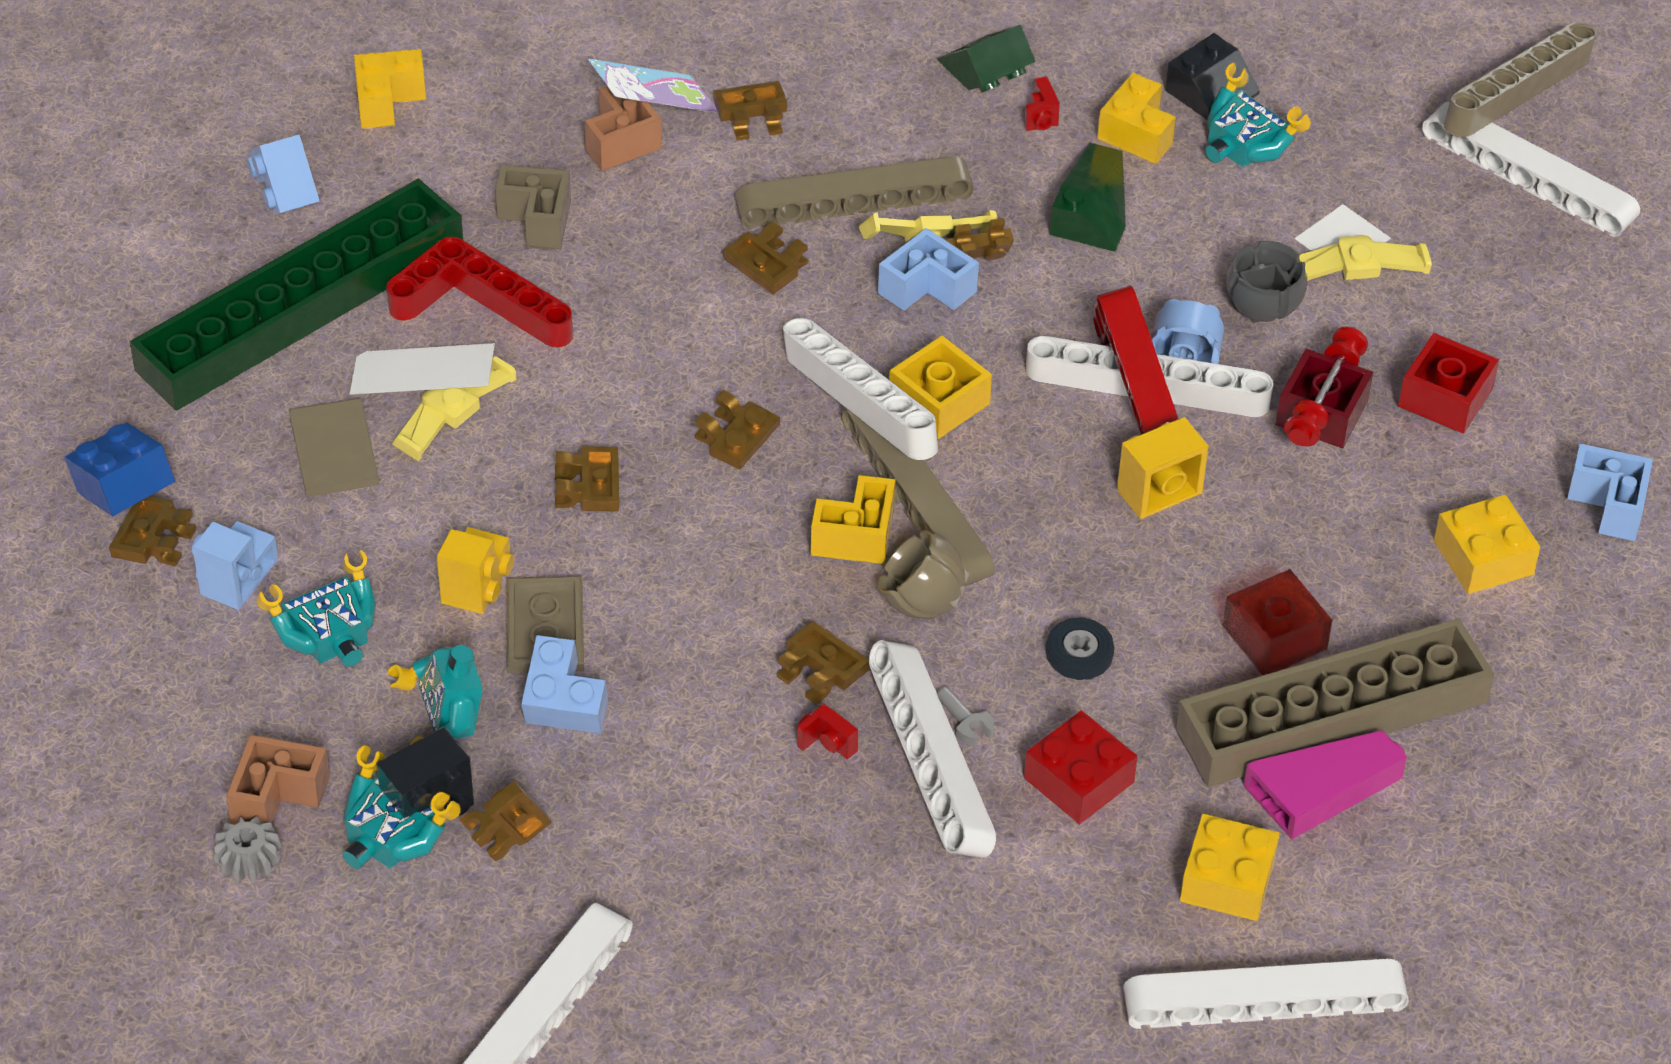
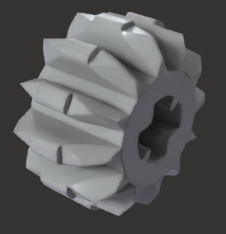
[213,815,282,884]

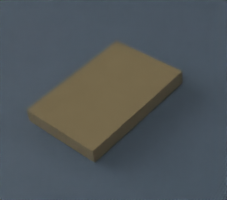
[289,398,379,497]
[507,576,584,673]

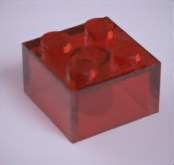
[1222,569,1333,676]

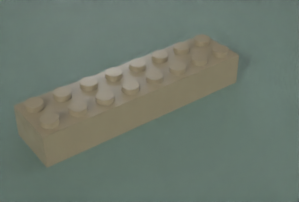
[1176,618,1494,787]

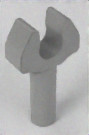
[937,687,994,747]

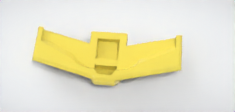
[858,210,997,242]
[1299,235,1432,280]
[392,356,516,462]

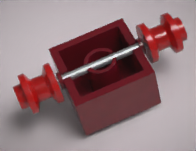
[1275,326,1374,449]

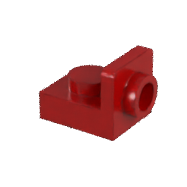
[1025,76,1060,131]
[797,703,858,760]

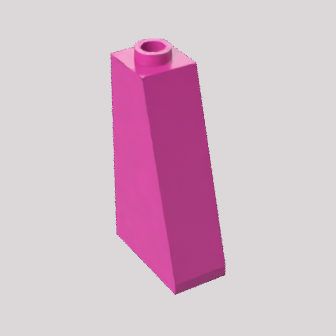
[1243,730,1407,840]

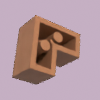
[585,86,662,171]
[226,735,330,825]

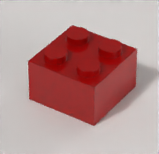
[1398,332,1499,434]
[1024,710,1138,825]

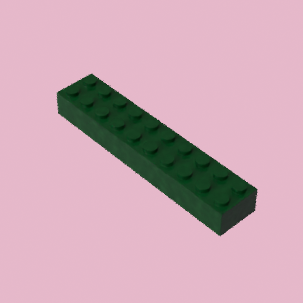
[130,178,463,411]

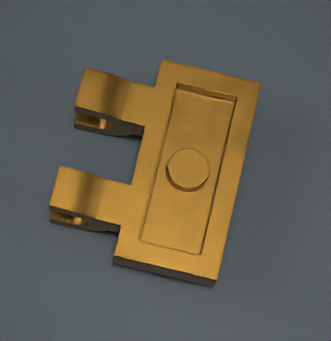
[714,81,787,141]
[944,218,1014,260]
[724,221,809,295]
[694,390,781,470]
[555,446,620,512]
[109,496,197,566]
[777,621,869,705]
[459,781,552,862]

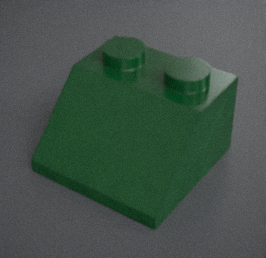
[937,24,1036,93]

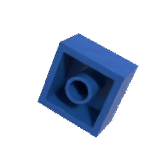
[64,422,175,517]

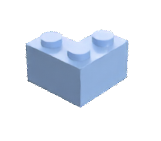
[246,135,320,214]
[878,228,979,311]
[1567,444,1653,541]
[192,521,278,610]
[521,635,609,734]

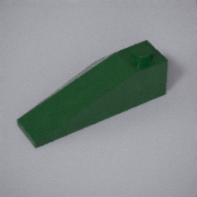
[1049,143,1126,252]

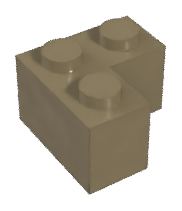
[496,165,571,249]

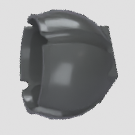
[1226,241,1308,323]

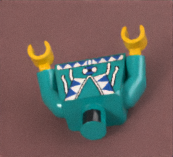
[1206,63,1311,167]
[256,550,376,667]
[387,645,483,745]
[342,745,461,870]

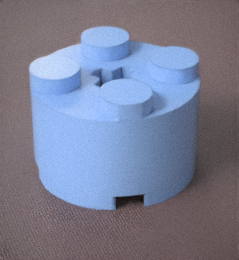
[1151,299,1224,364]

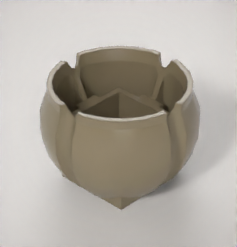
[878,530,970,620]

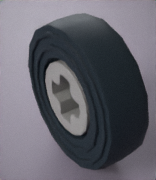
[1046,618,1115,680]

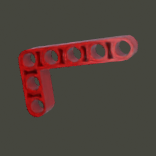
[387,237,573,348]
[1093,285,1179,435]

